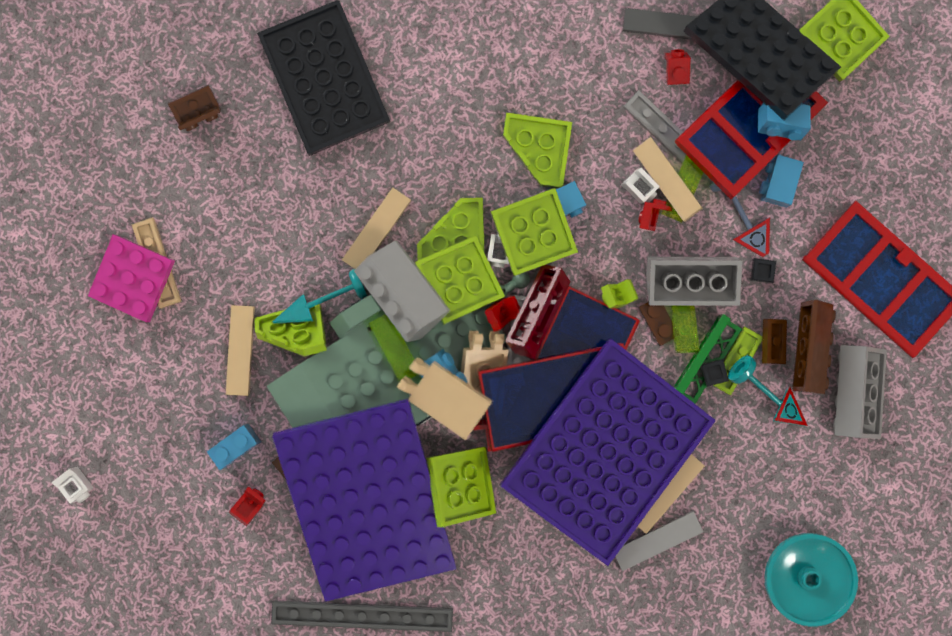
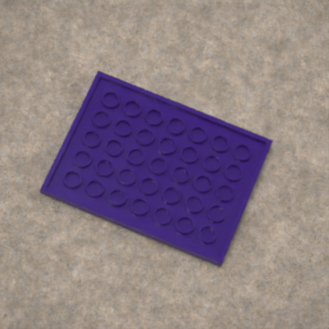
[499,338,716,566]
[272,399,456,602]

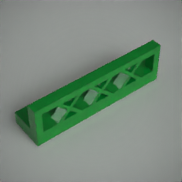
[674,314,742,404]

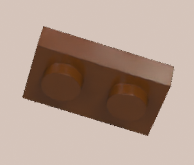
[168,85,221,131]

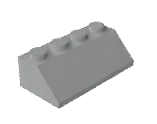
[354,241,451,342]
[646,257,742,306]
[833,345,887,439]

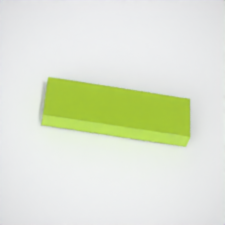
[712,326,762,396]

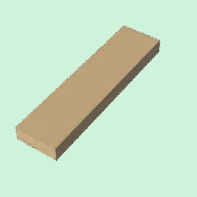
[633,137,703,222]
[342,188,411,269]
[132,217,182,309]
[226,305,255,396]
[638,454,705,534]

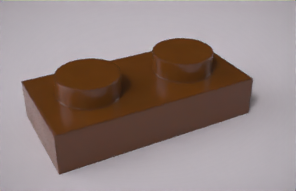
[638,302,680,346]
[762,319,787,364]

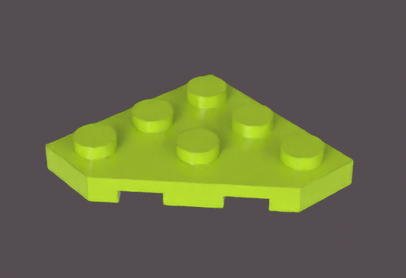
[503,112,572,189]
[417,198,484,260]
[254,304,327,356]

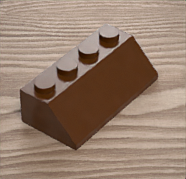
[792,300,836,394]

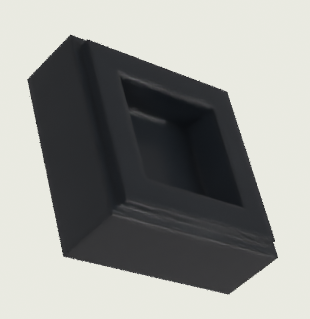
[750,258,776,283]
[701,359,729,387]

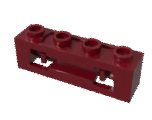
[505,265,571,359]

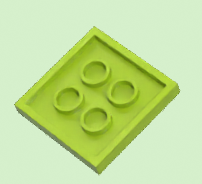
[799,0,890,82]
[491,188,578,276]
[415,236,505,325]
[426,446,497,527]

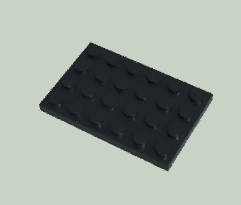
[257,0,390,156]
[683,0,841,120]

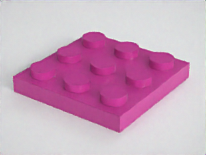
[88,234,175,322]

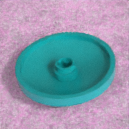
[764,533,858,627]

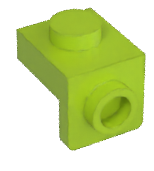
[601,279,638,309]

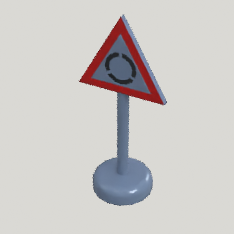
[709,170,770,257]

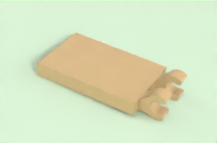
[461,331,509,415]
[397,357,492,440]

